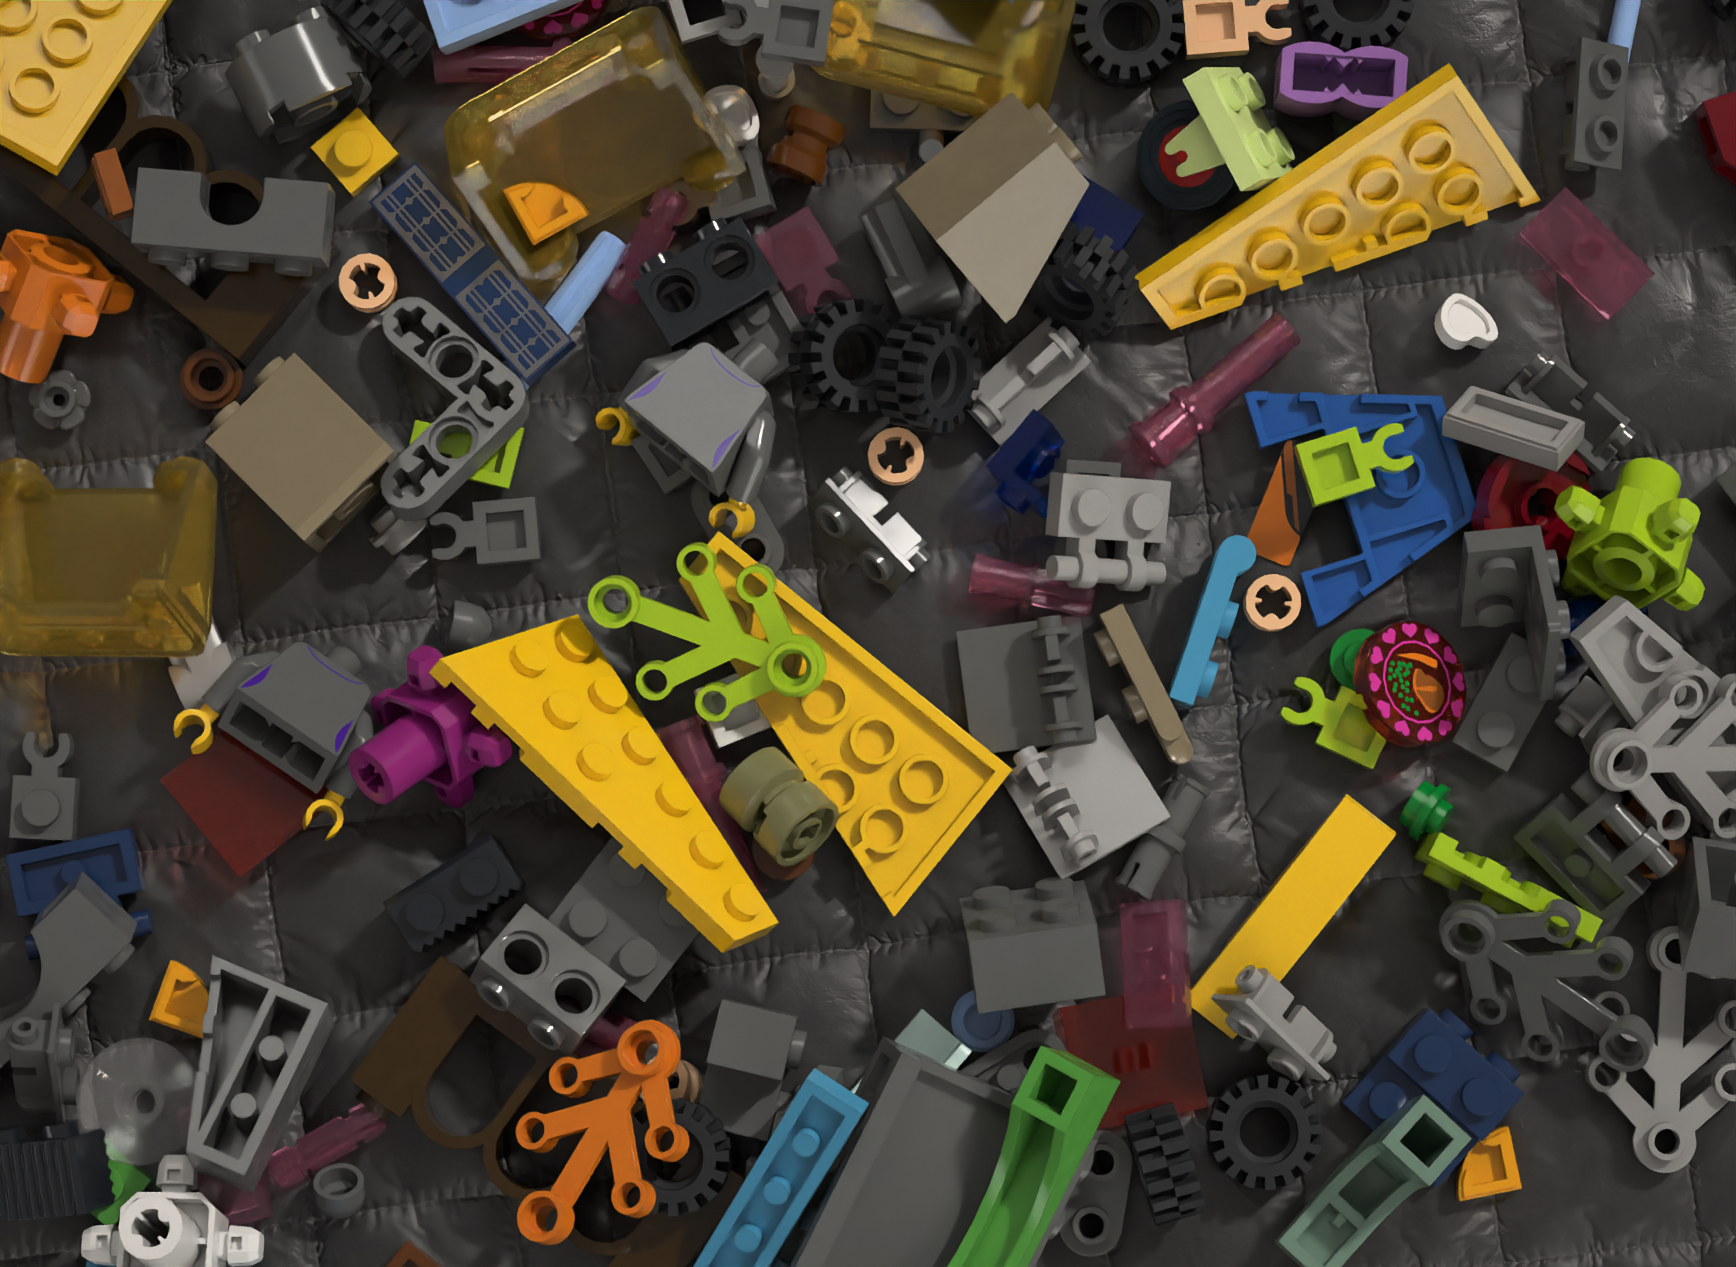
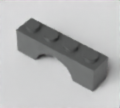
[0,871,138,1081]

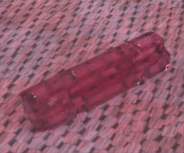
[606,187,689,305]
[268,1103,387,1188]

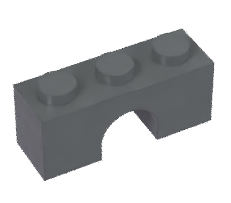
[131,167,336,276]

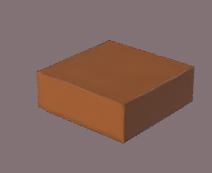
[91,148,134,222]

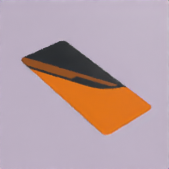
[1247,440,1313,566]

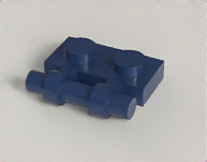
[5,828,155,961]

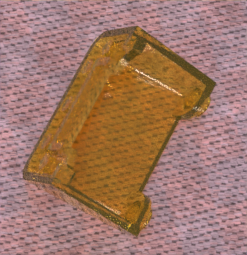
[810,0,1077,117]
[443,6,746,289]
[0,456,218,657]

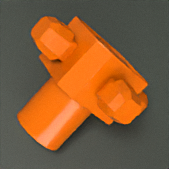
[0,229,134,384]

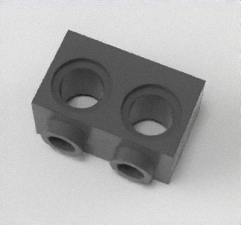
[469,903,626,1057]

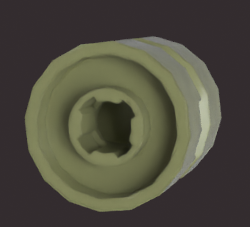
[719,746,839,867]

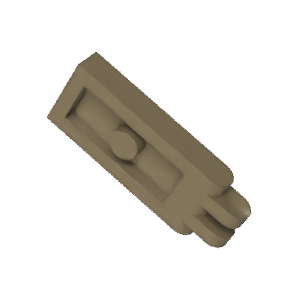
[1093,603,1193,765]

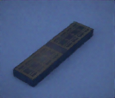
[369,161,577,386]

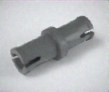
[1114,772,1210,902]

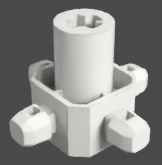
[81,1155,264,1267]

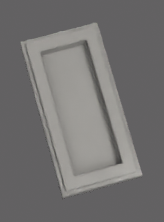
[1442,386,1585,472]

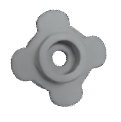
[368,504,428,555]

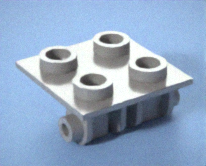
[1003,714,1171,879]

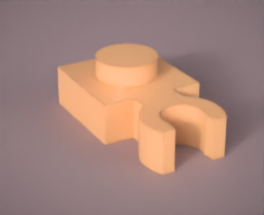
[1180,0,1292,60]

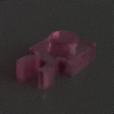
[753,205,853,314]

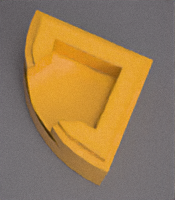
[502,181,589,245]
[149,960,209,1039]
[1456,1125,1522,1201]

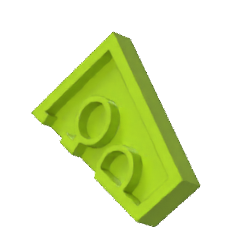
[1413,832,1603,948]

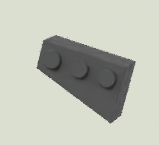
[186,955,334,1195]

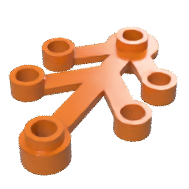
[516,1020,690,1245]

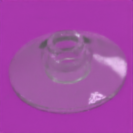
[77,1038,196,1165]

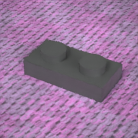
[1449,632,1567,773]

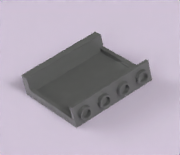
[770,1036,1098,1267]

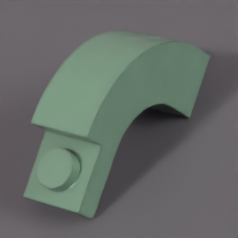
[1274,1094,1472,1267]

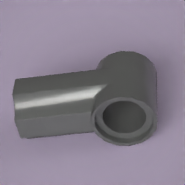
[860,198,963,319]

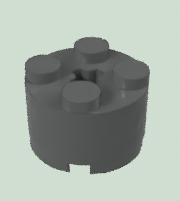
[225,6,372,145]

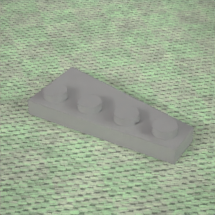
[1569,595,1736,825]

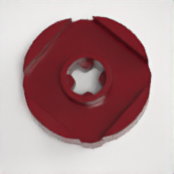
[1471,453,1597,561]

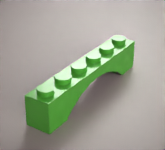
[947,1046,1121,1267]

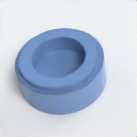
[951,990,1014,1052]

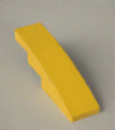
[1183,794,1396,1039]

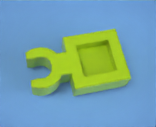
[1294,423,1414,507]
[1278,677,1399,770]

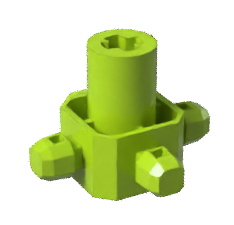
[1554,457,1705,611]

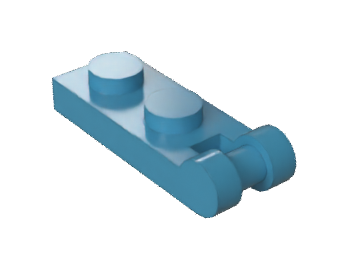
[1167,535,1257,709]

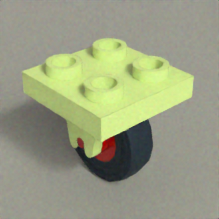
[1136,67,1295,212]

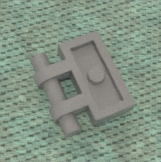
[1045,472,1171,592]

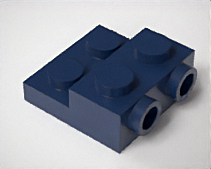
[1340,1008,1524,1188]

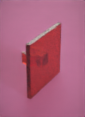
[160,730,328,878]
[1060,983,1209,1130]

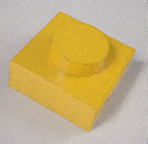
[311,107,401,198]

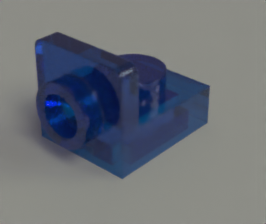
[986,409,1065,519]

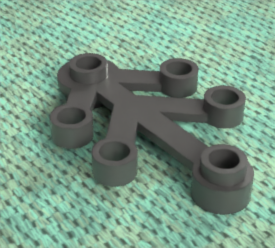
[1439,899,1654,1072]

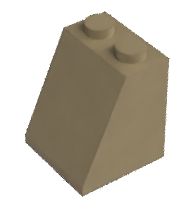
[895,92,1089,324]
[205,353,399,553]

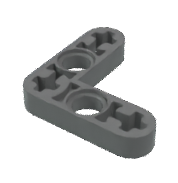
[380,297,531,522]

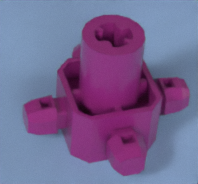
[348,645,513,808]

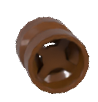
[766,104,847,187]

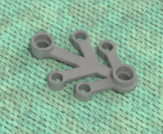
[1589,673,1736,840]
[1585,926,1736,1173]

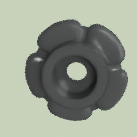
[28,369,91,431]

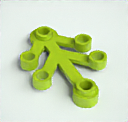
[588,542,827,722]

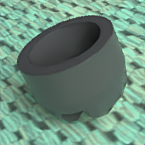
[444,600,492,652]
[313,1163,365,1219]

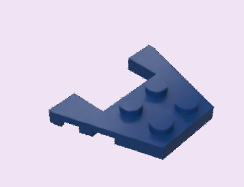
[1243,391,1476,629]

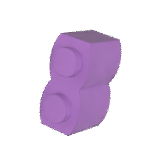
[1273,41,1408,122]

